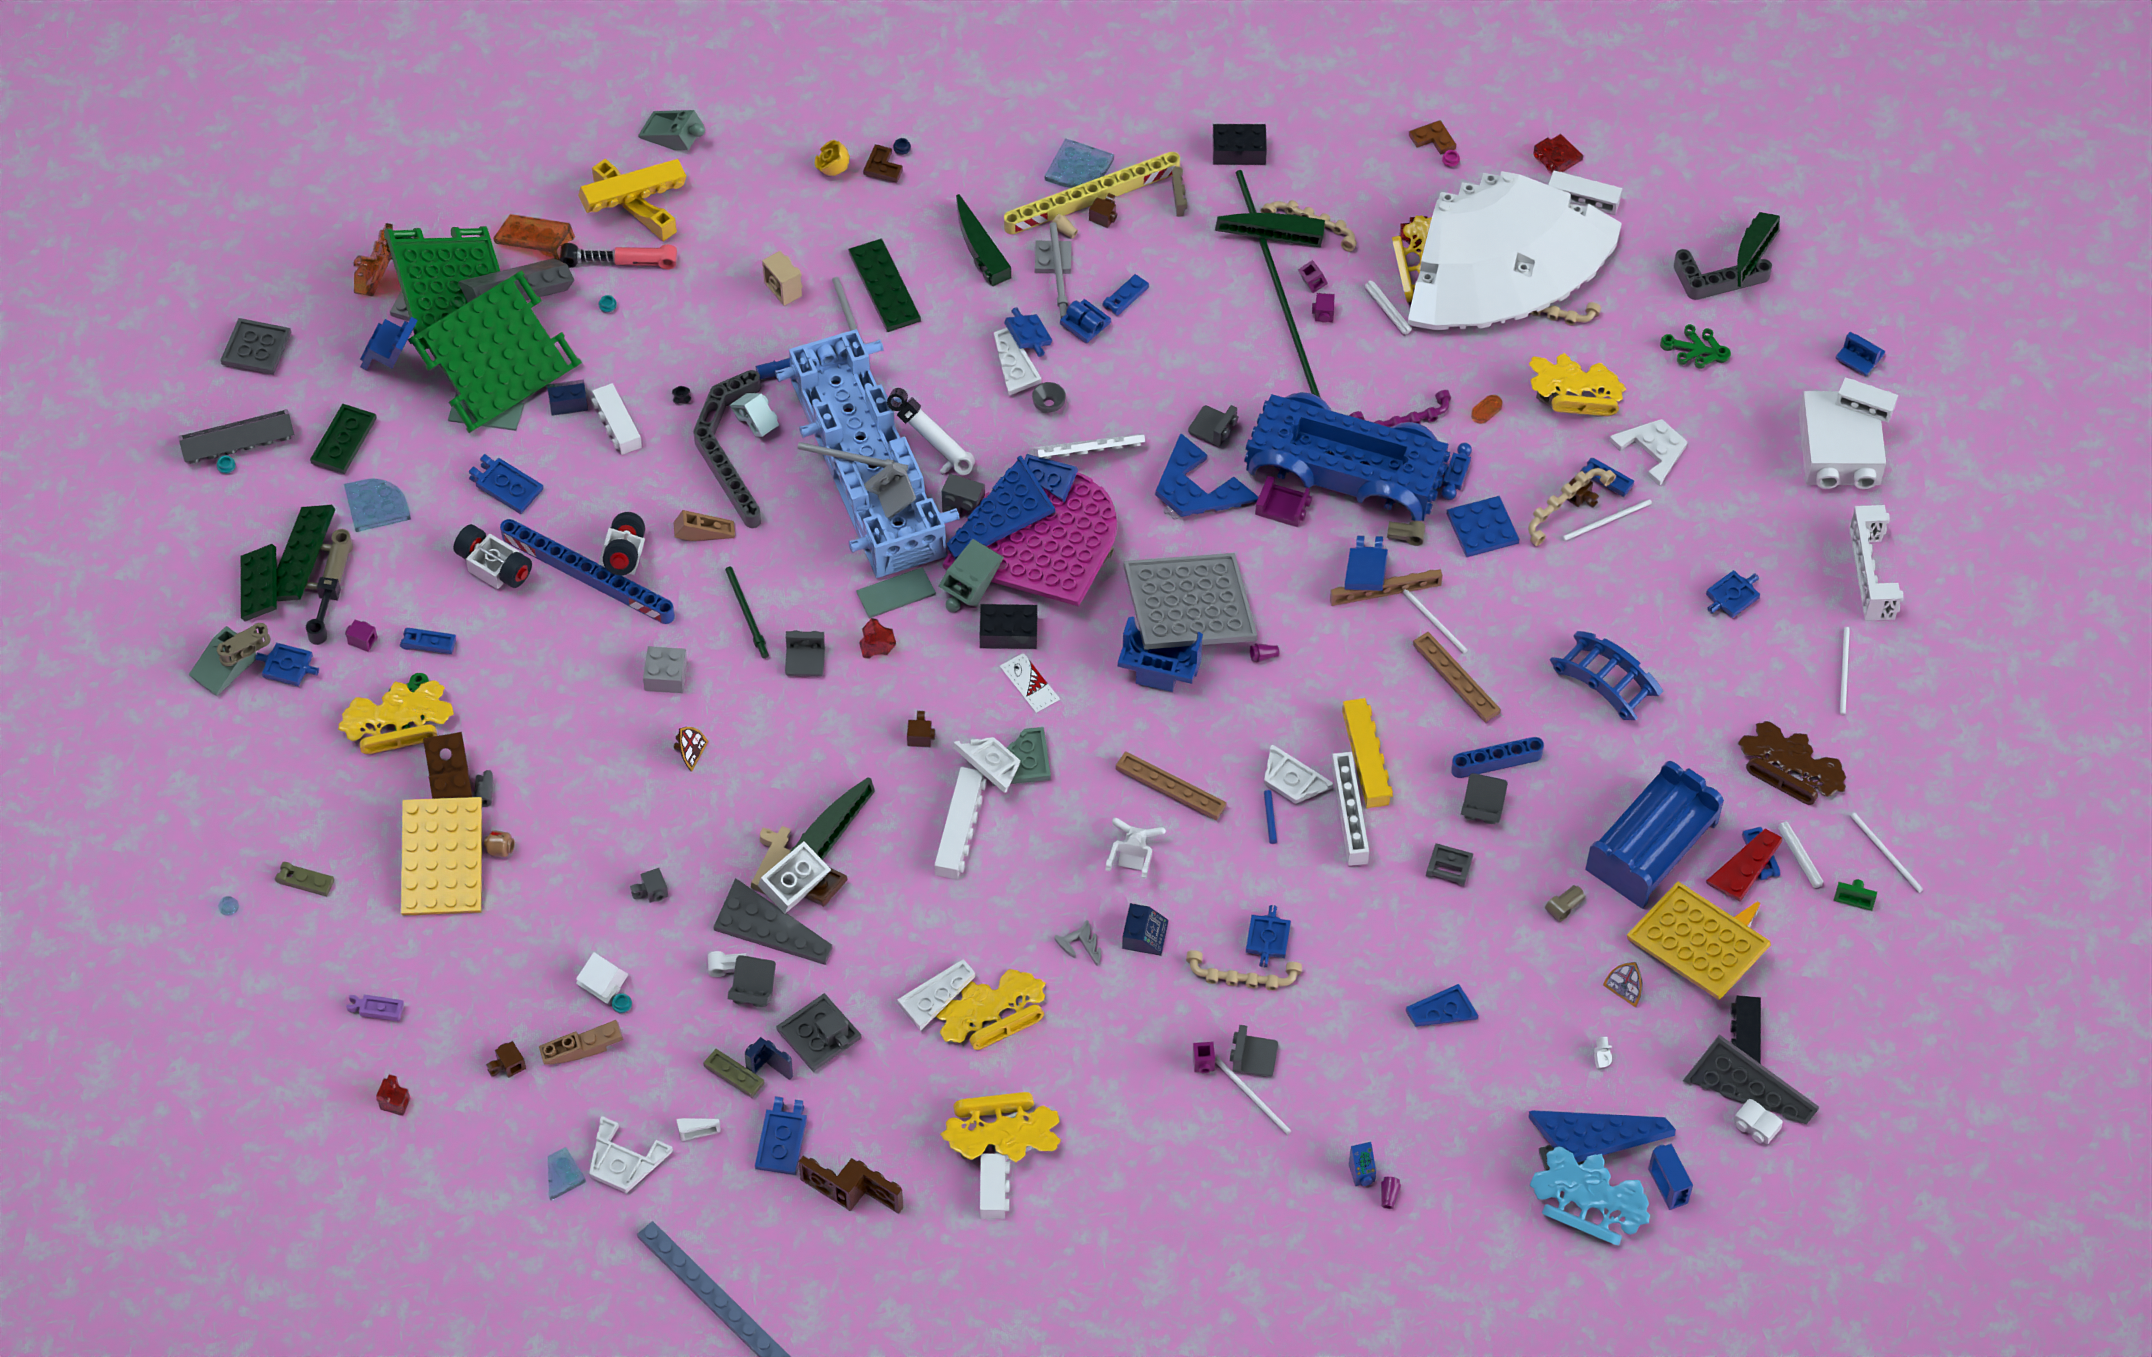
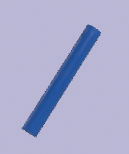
[1264,790,1277,844]

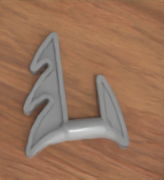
[1054,920,1101,966]

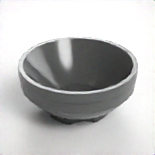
[1032,382,1066,412]

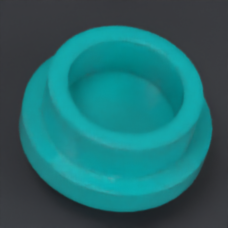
[599,295,617,312]
[216,455,236,473]
[612,993,632,1013]

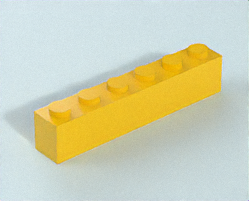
[578,159,687,213]
[1342,698,1393,809]

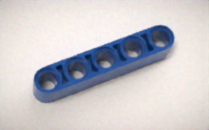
[1451,737,1544,778]

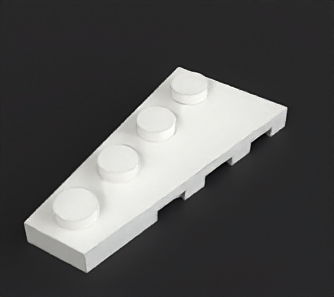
[897,959,975,1031]

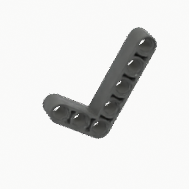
[1673,249,1772,300]

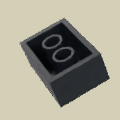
[1212,124,1267,165]
[979,604,1038,649]

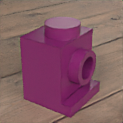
[1298,260,1328,293]

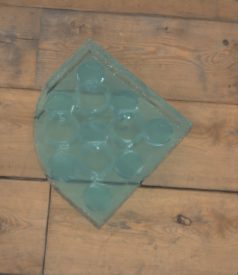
[1044,138,1114,188]
[344,478,411,532]

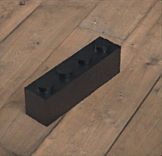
[1730,995,1761,1064]

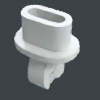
[1594,1037,1612,1069]

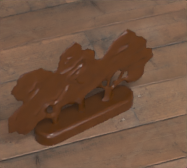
[1738,721,1846,805]

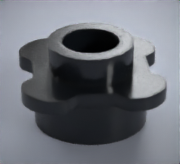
[672,386,691,404]

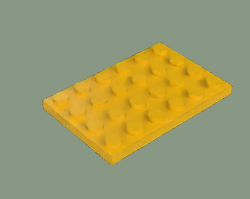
[401,797,482,915]
[1626,881,1771,1000]

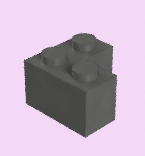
[941,474,985,517]

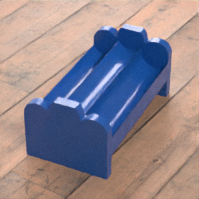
[1585,761,1724,909]

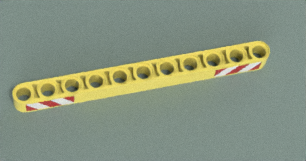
[1004,152,1180,234]

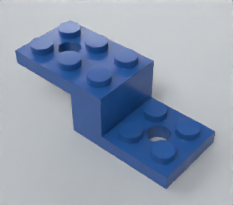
[360,317,418,370]

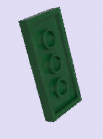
[310,403,377,474]
[240,544,277,621]

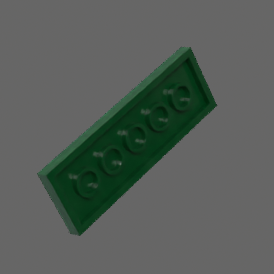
[848,238,921,332]
[277,504,336,601]

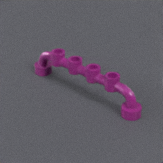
[1349,390,1451,427]

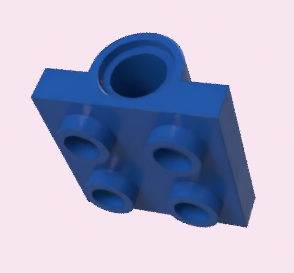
[1060,299,1111,344]

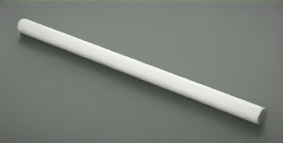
[1562,499,1652,541]
[1402,589,1468,654]
[1840,627,1850,716]
[1851,813,1923,893]
[1215,1056,1291,1135]

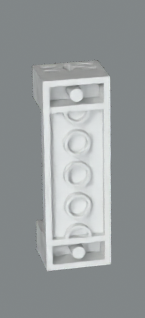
[1849,505,1903,621]

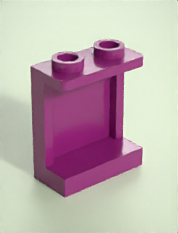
[1255,476,1312,527]

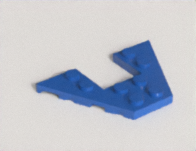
[1155,433,1259,517]

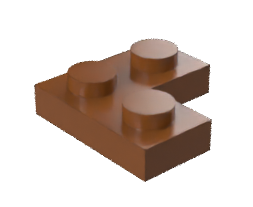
[1409,120,1457,155]

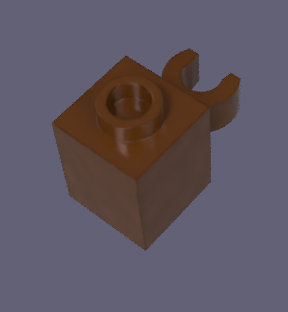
[1089,193,1118,228]
[1567,477,1599,508]
[907,710,935,747]
[486,1041,526,1078]

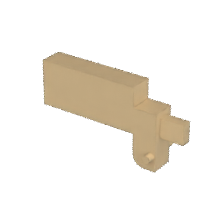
[751,826,791,895]

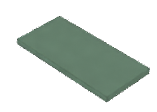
[448,394,524,431]
[856,567,936,618]

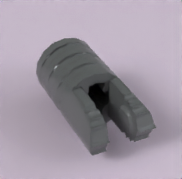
[474,770,493,807]

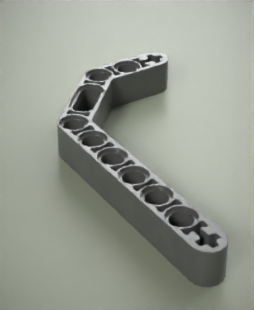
[693,370,761,528]

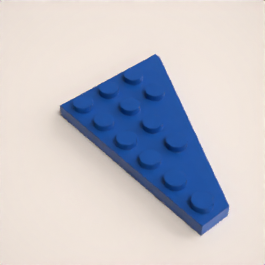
[946,456,1056,560]
[1529,1110,1676,1162]

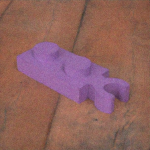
[346,994,404,1021]

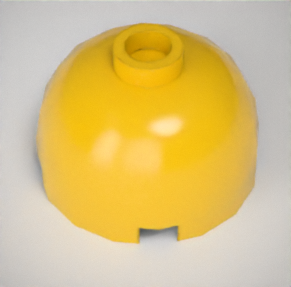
[814,140,850,176]

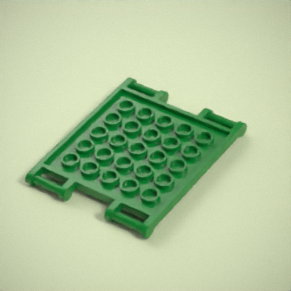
[384,226,500,349]
[408,270,582,433]

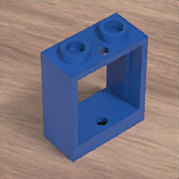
[1648,1143,1693,1210]

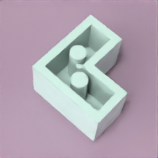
[730,393,779,437]

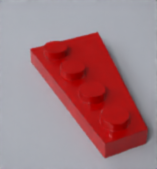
[1706,829,1783,902]

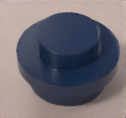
[893,138,911,155]

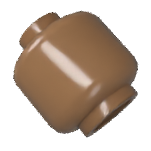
[484,830,515,857]

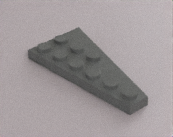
[714,878,833,965]
[1683,1034,1819,1124]

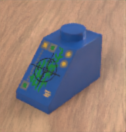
[1349,1142,1376,1186]

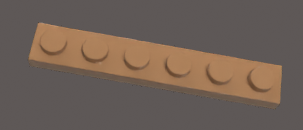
[1330,569,1443,606]
[1413,632,1501,723]
[1116,751,1227,821]

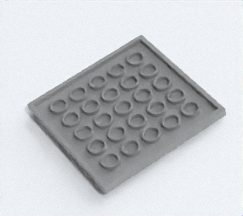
[1123,553,1257,649]

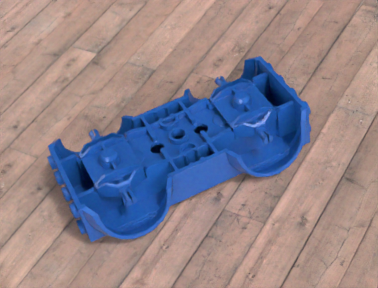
[1244,392,1450,521]

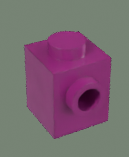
[1312,293,1335,322]
[345,620,378,652]
[1192,1042,1215,1073]

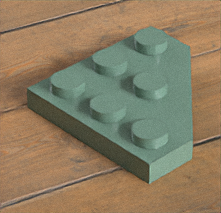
[993,727,1051,786]

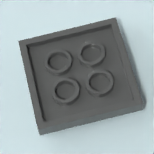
[220,318,291,375]
[776,993,862,1072]

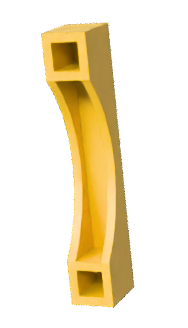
[592,158,677,242]

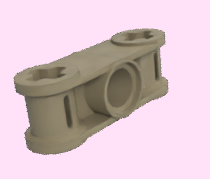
[217,623,271,666]

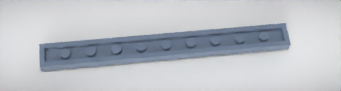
[637,1221,791,1357]

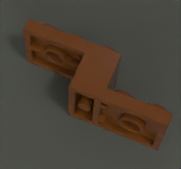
[423,732,472,799]
[798,1155,903,1214]

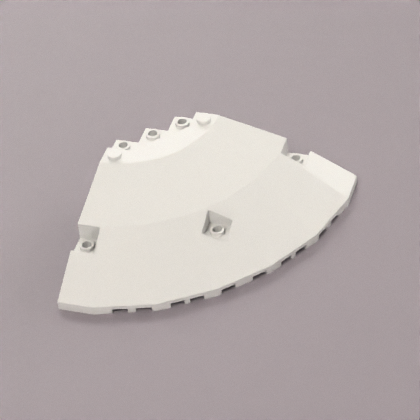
[1408,171,1622,330]

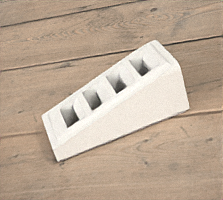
[676,1118,721,1141]

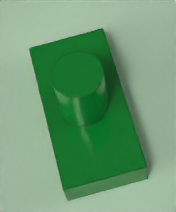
[1833,879,1877,911]

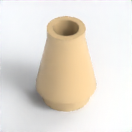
[1052,214,1078,238]

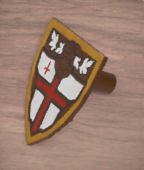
[674,727,709,772]

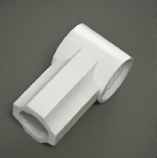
[707,951,747,977]

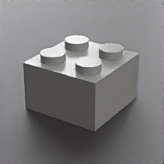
[643,646,688,693]

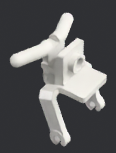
[1105,818,1166,879]

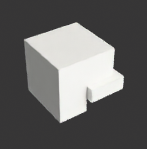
[576,952,629,1005]

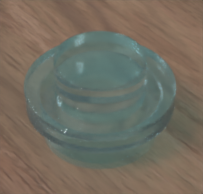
[218,896,239,916]

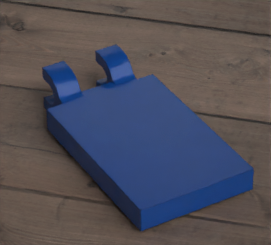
[469,454,543,514]
[1345,536,1388,591]
[755,1096,807,1175]

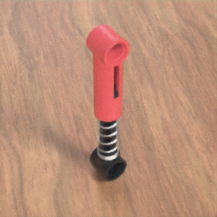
[559,243,677,270]

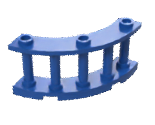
[1550,631,1663,720]

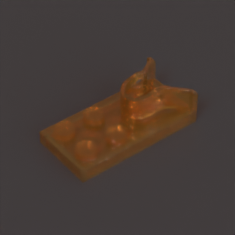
[493,214,575,260]
[353,223,393,296]

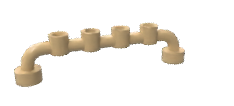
[1260,200,1357,252]
[1531,302,1601,325]
[1528,468,1616,546]
[1186,950,1302,991]

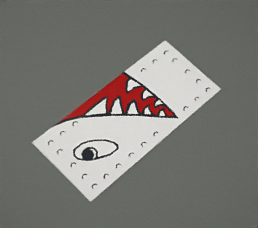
[1000,653,1060,713]

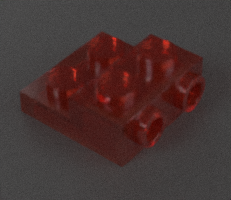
[1533,134,1584,173]

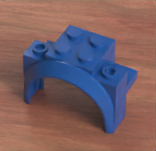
[1117,616,1203,692]

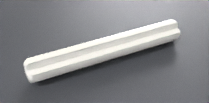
[1365,280,1412,335]
[1778,821,1823,888]

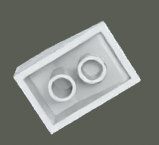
[758,842,831,914]

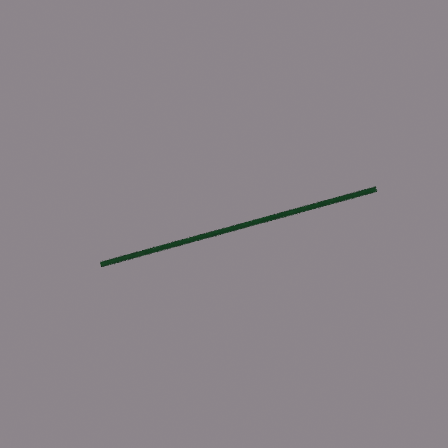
[1236,170,1321,398]

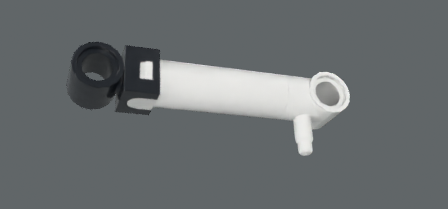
[887,388,975,475]

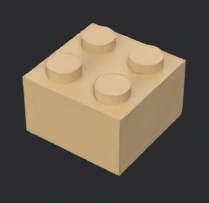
[762,251,803,306]

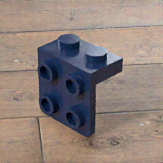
[745,1037,793,1080]

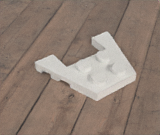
[1609,419,1688,486]
[589,1116,673,1193]

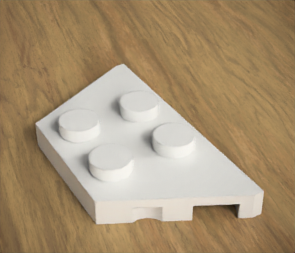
[953,737,1021,793]
[1264,744,1333,804]

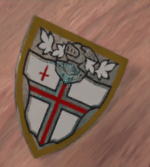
[1603,962,1643,1008]

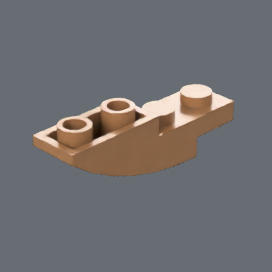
[539,1020,624,1065]

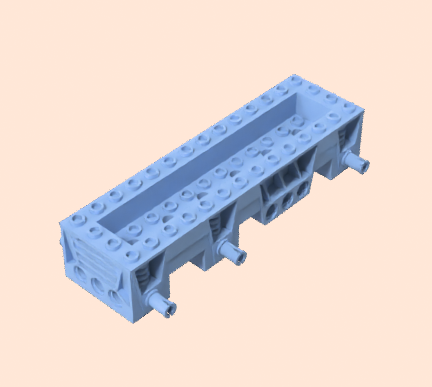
[775,329,960,578]

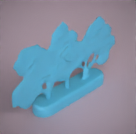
[1530,1146,1650,1245]

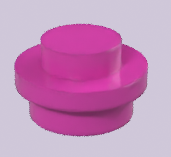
[1442,150,1460,167]

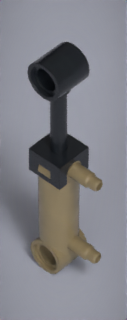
[305,529,353,645]

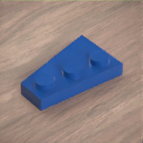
[1024,454,1078,502]
[1406,984,1479,1027]

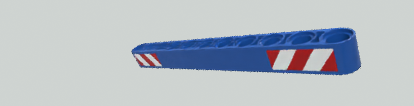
[500,519,675,624]

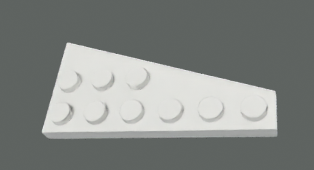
[1033,434,1145,459]

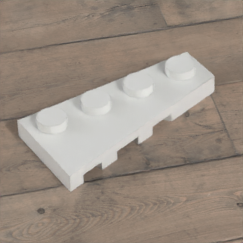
[994,328,1042,396]

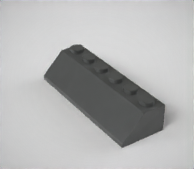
[459,258,574,302]
[178,409,294,464]

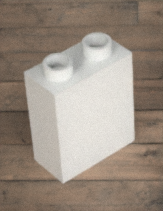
[1798,391,1886,489]

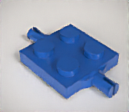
[1004,307,1052,357]
[1706,570,1760,618]
[255,642,319,687]
[1246,905,1291,967]

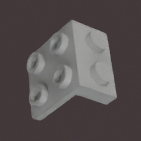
[864,463,916,519]

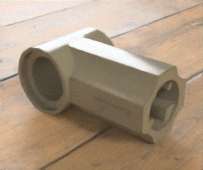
[1387,521,1425,546]
[1545,885,1586,922]

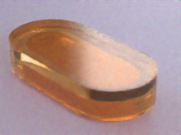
[1471,395,1503,424]

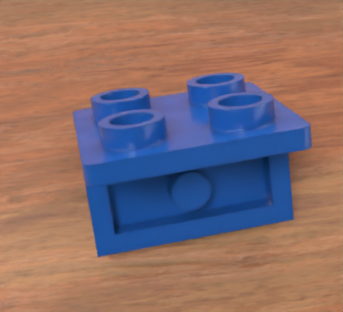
[1836,332,1885,376]

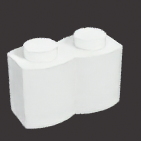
[1734,1099,1783,1145]

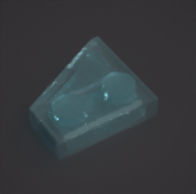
[548,1147,586,1201]

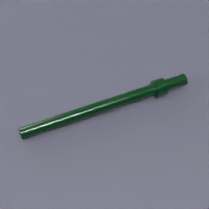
[725,566,769,658]

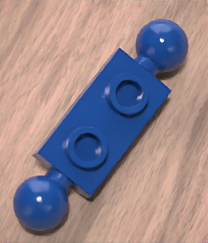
[1442,443,1472,500]

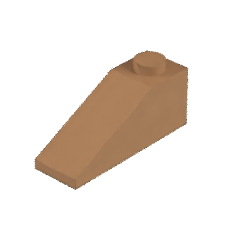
[673,510,735,541]

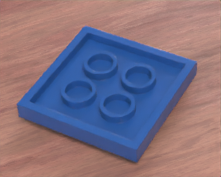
[1446,496,1519,557]

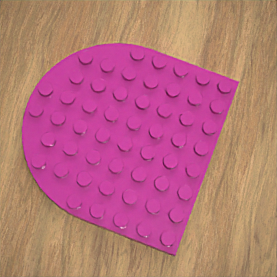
[943,472,1117,607]

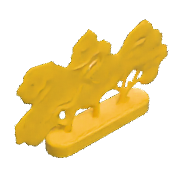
[1392,215,1432,303]
[1529,353,1627,416]
[338,680,454,754]
[935,969,1046,1050]
[940,1092,1061,1163]

